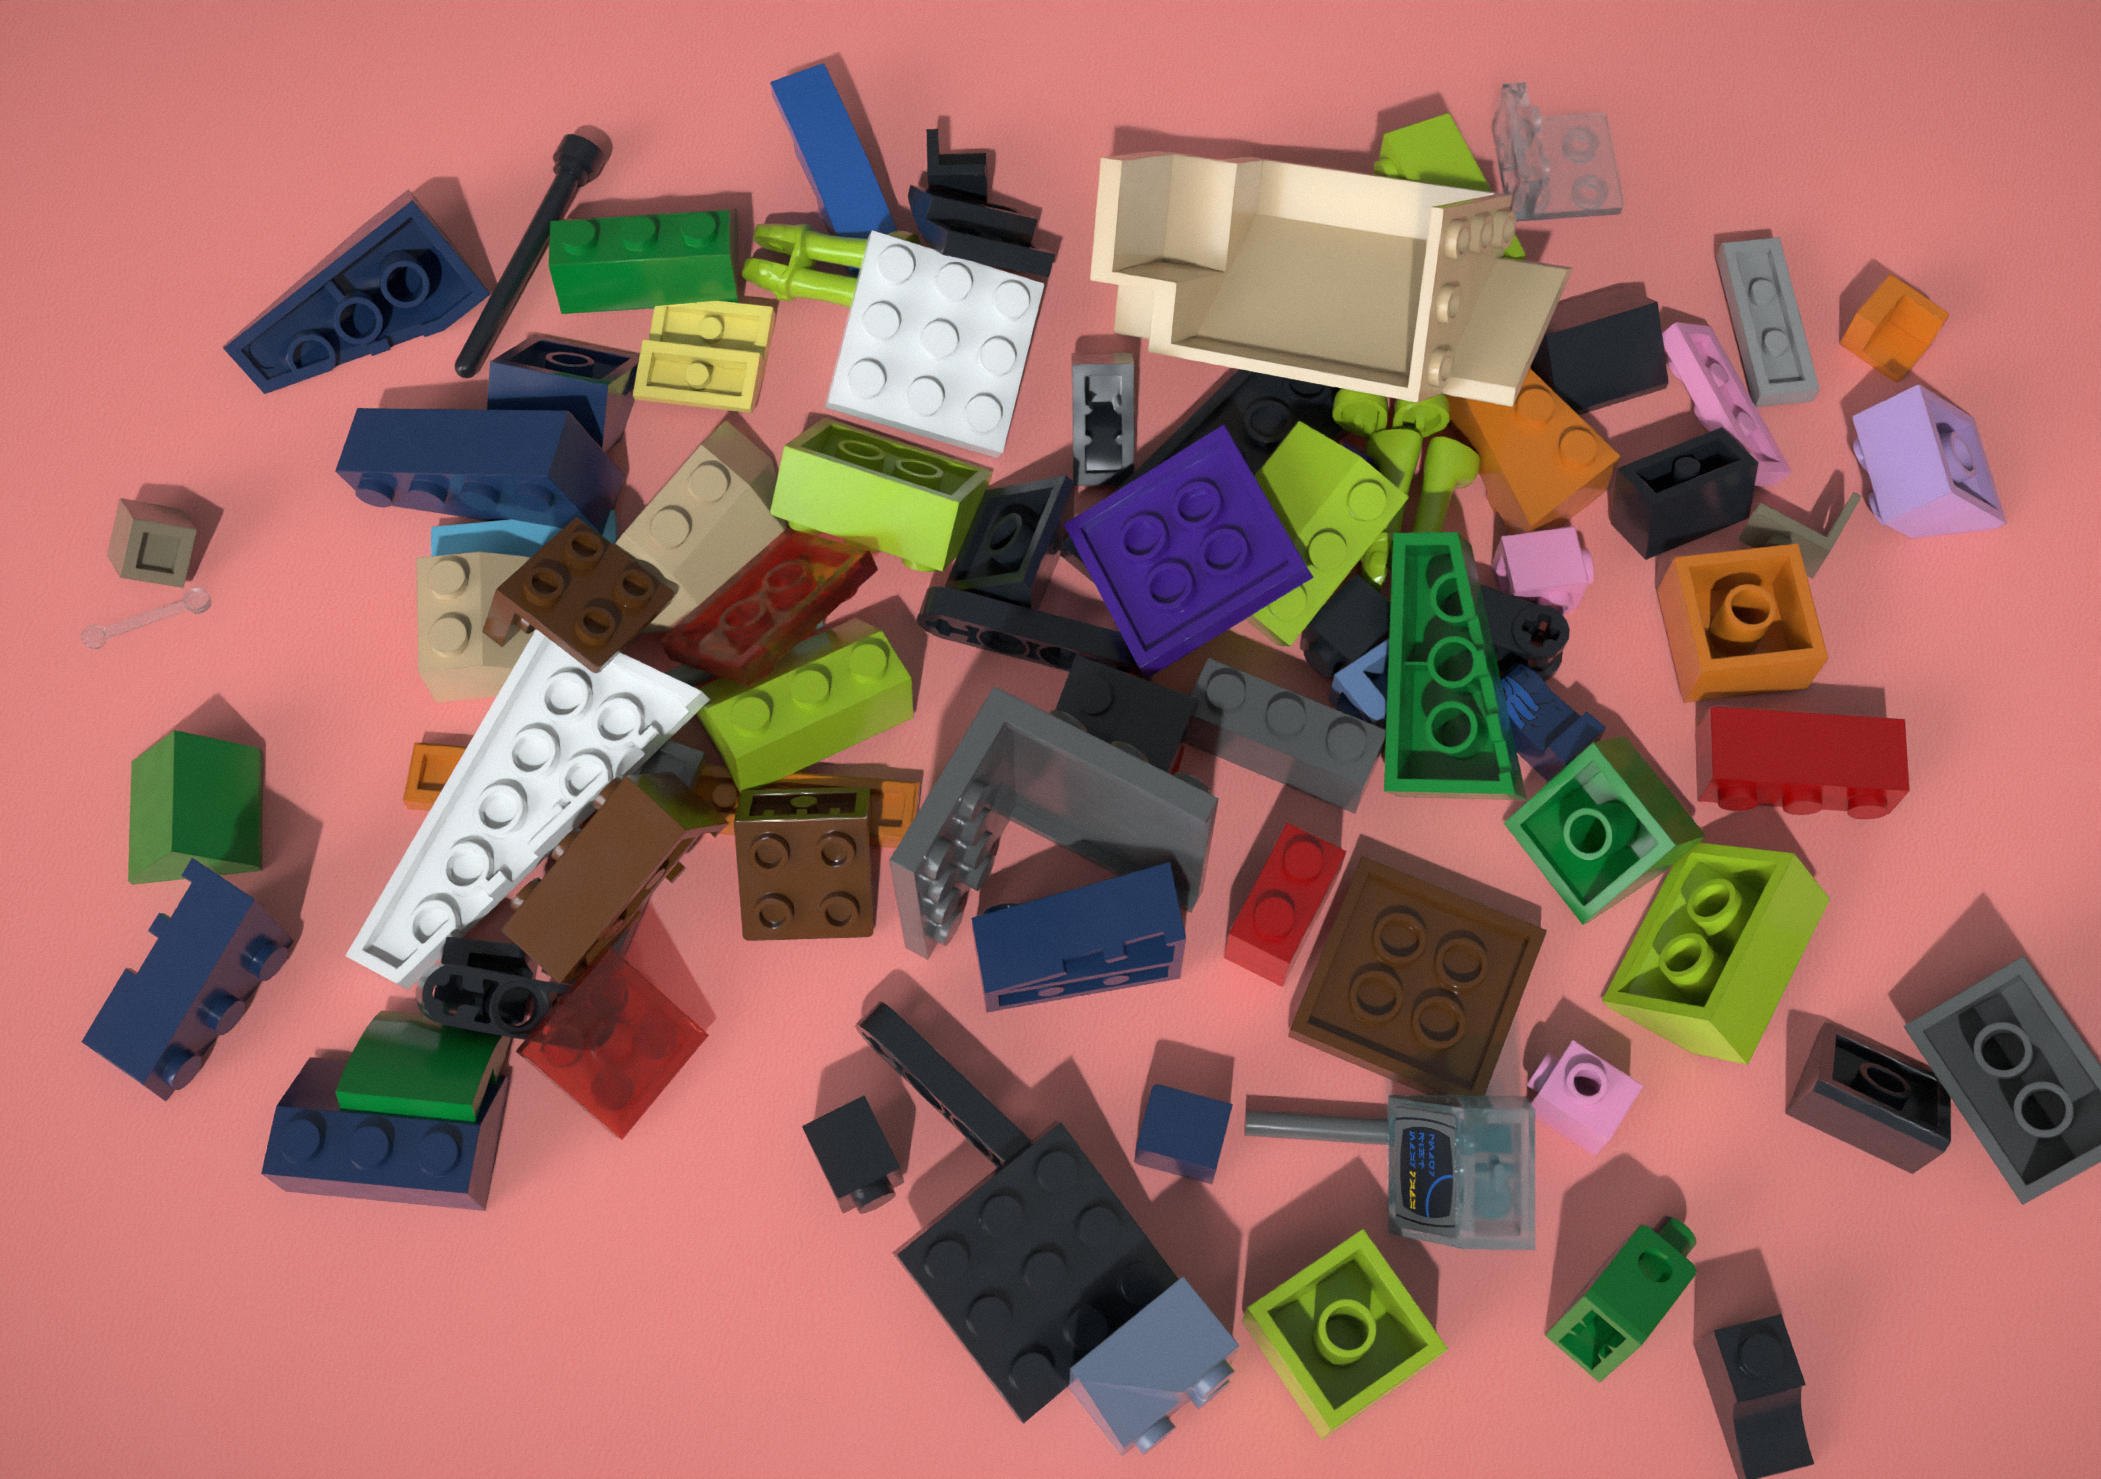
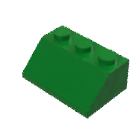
[548,208,738,314]

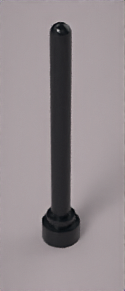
[454,134,605,379]

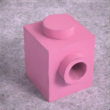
[1491,526,1594,616]
[1526,1040,1643,1156]

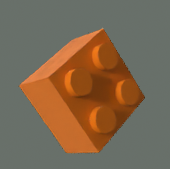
[1657,544,1828,703]

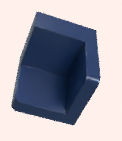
[1134,1084,1233,1184]

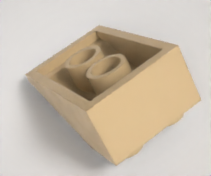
[416,551,622,703]

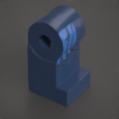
[1500,664,1606,782]

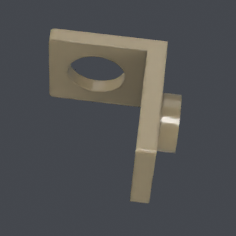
[1739,492,1862,579]

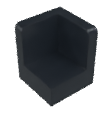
[926,129,988,202]
[433,937,538,1026]

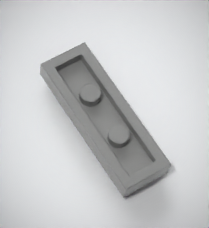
[1716,237,1820,407]

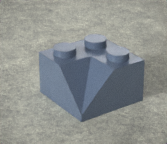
[1069,1277,1239,1457]

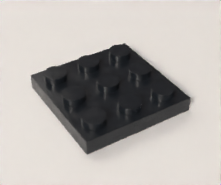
[892,1121,1179,1424]

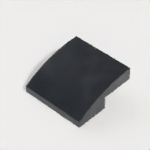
[908,185,1055,277]

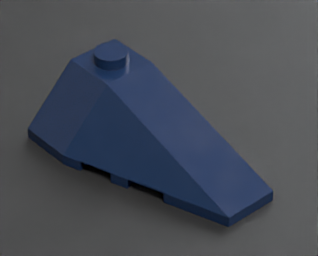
[223,189,490,394]

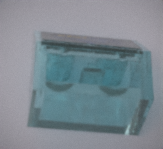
[1388,1095,1535,1250]

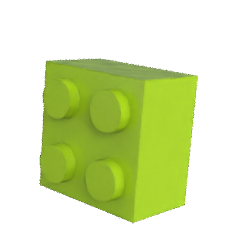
[1241,1229,1448,1441]

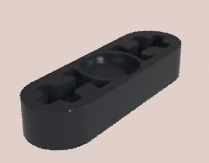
[416,963,615,1050]

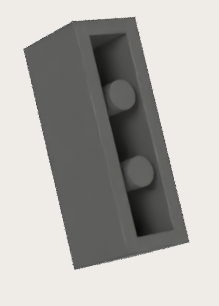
[1184,658,1386,814]

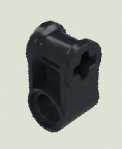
[1480,585,1570,681]

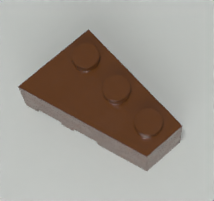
[501,772,729,984]

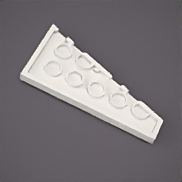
[345,629,710,990]

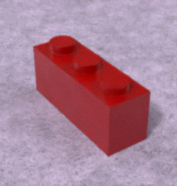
[1695,706,1910,819]

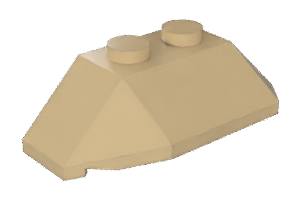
[614,421,789,636]

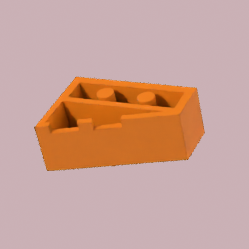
[1446,369,1621,535]

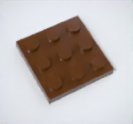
[1288,856,1547,1115]

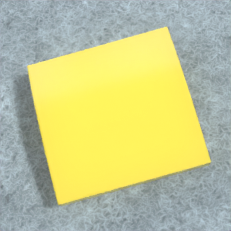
[633,301,776,413]

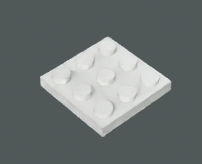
[824,231,1044,458]

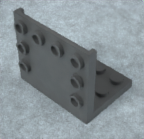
[889,686,1219,960]

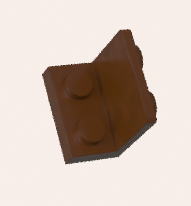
[482,516,674,673]
[734,787,874,941]

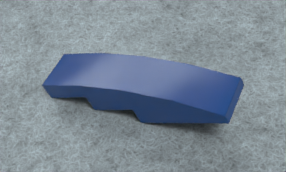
[770,63,897,278]

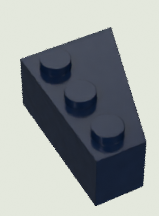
[971,862,1186,1013]

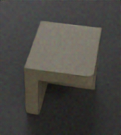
[107,498,197,588]

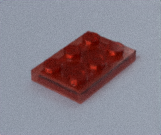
[659,528,878,686]

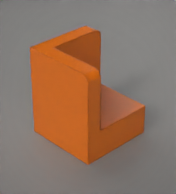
[1839,274,1949,382]

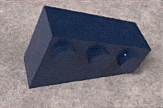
[81,858,294,1101]

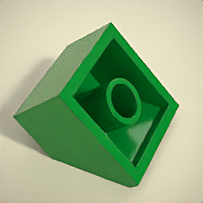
[1504,735,1706,925]

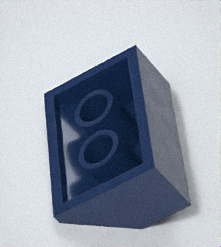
[261,1057,510,1211]

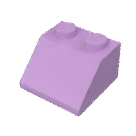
[1852,384,2007,538]

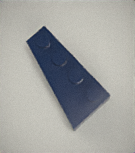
[335,408,625,536]

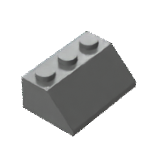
[1903,956,2101,1205]

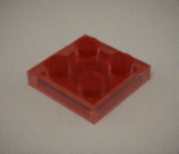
[516,947,709,1140]

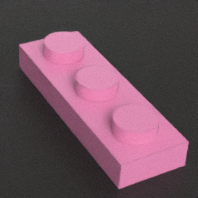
[1662,322,1792,486]

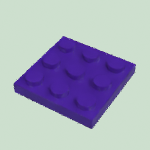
[1064,425,1314,678]

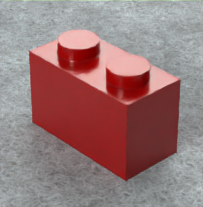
[1224,823,1347,987]

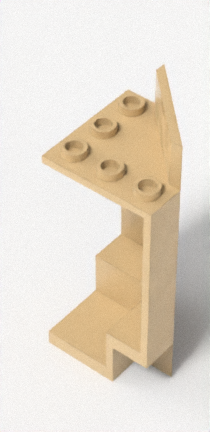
[1090,151,1573,407]

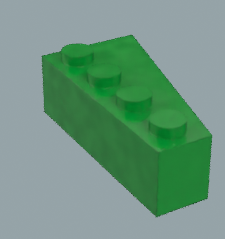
[1384,532,1527,800]

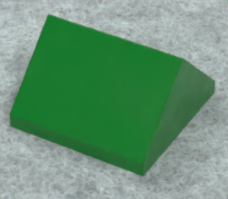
[128,730,263,885]

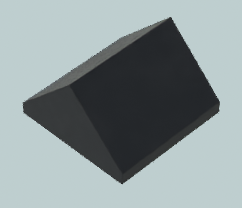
[1530,286,1669,415]
[944,475,1074,610]
[1786,1022,1951,1174]

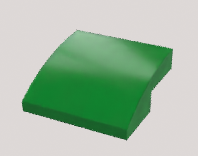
[335,1010,512,1122]

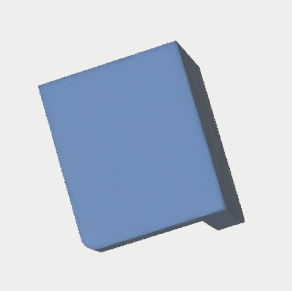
[1328,639,1389,730]

